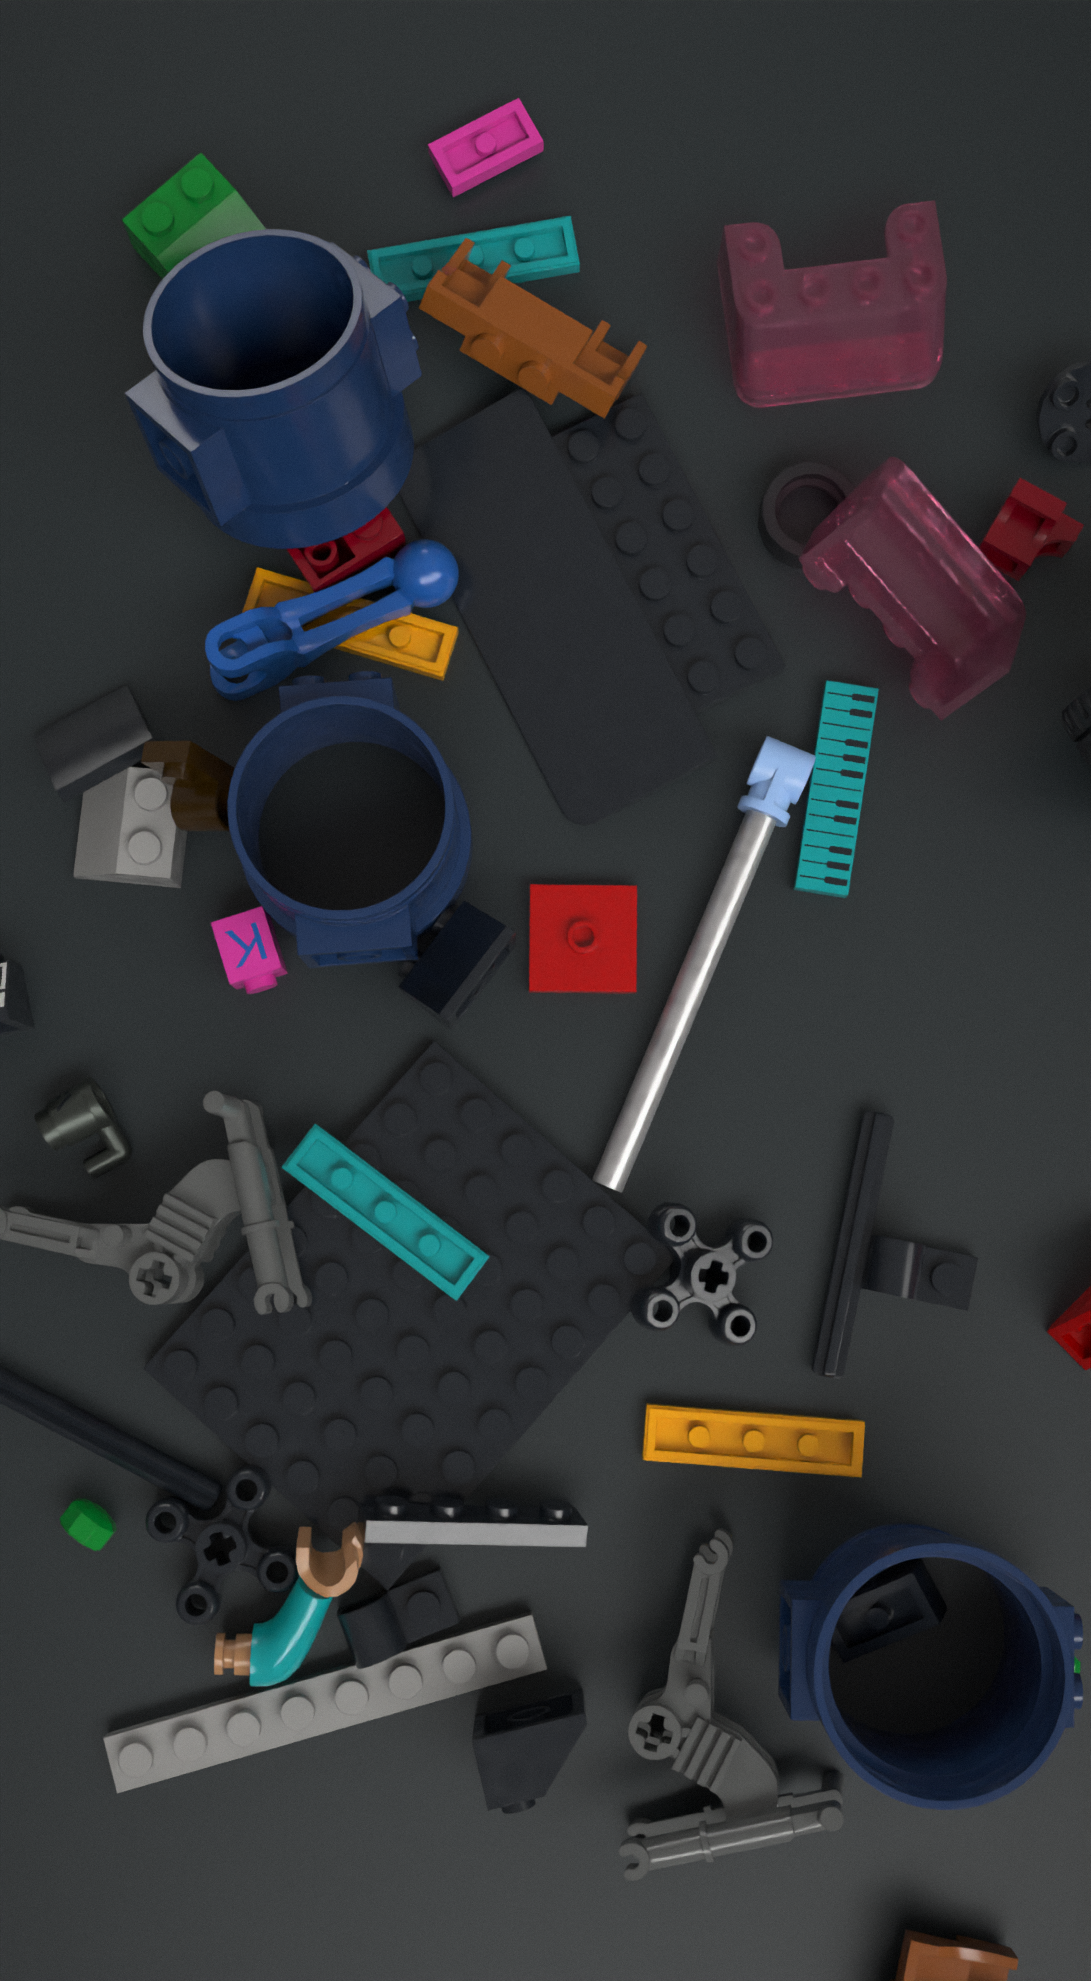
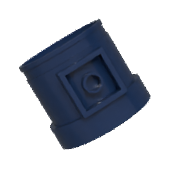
[125,229,422,549]
[228,671,473,968]
[778,1523,1083,1810]

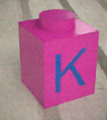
[210,906,288,994]

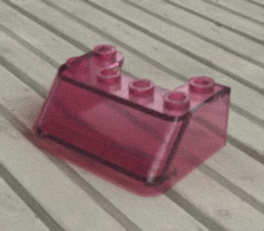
[717,200,947,408]
[798,457,1026,721]

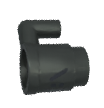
[34,1077,132,1179]

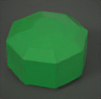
[59,1498,117,1551]

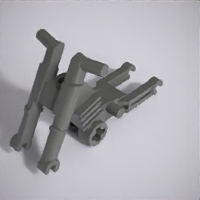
[0,1091,312,1315]
[618,1528,845,1881]

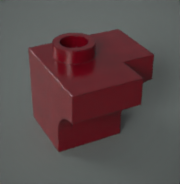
[973,478,1084,581]

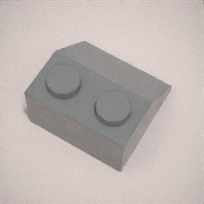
[73,767,187,888]

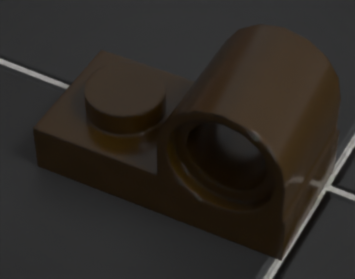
[141,741,235,832]

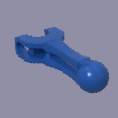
[205,539,459,701]

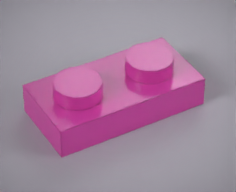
[428,98,544,197]

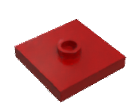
[529,884,637,994]

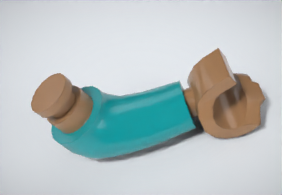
[214,1522,364,1686]

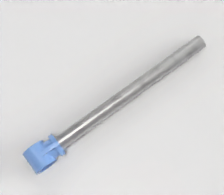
[592,736,816,1193]

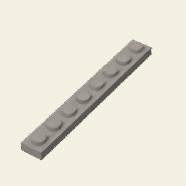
[103,1611,547,1793]

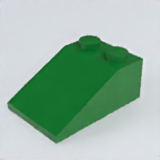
[122,153,266,280]

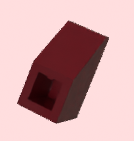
[286,507,406,592]

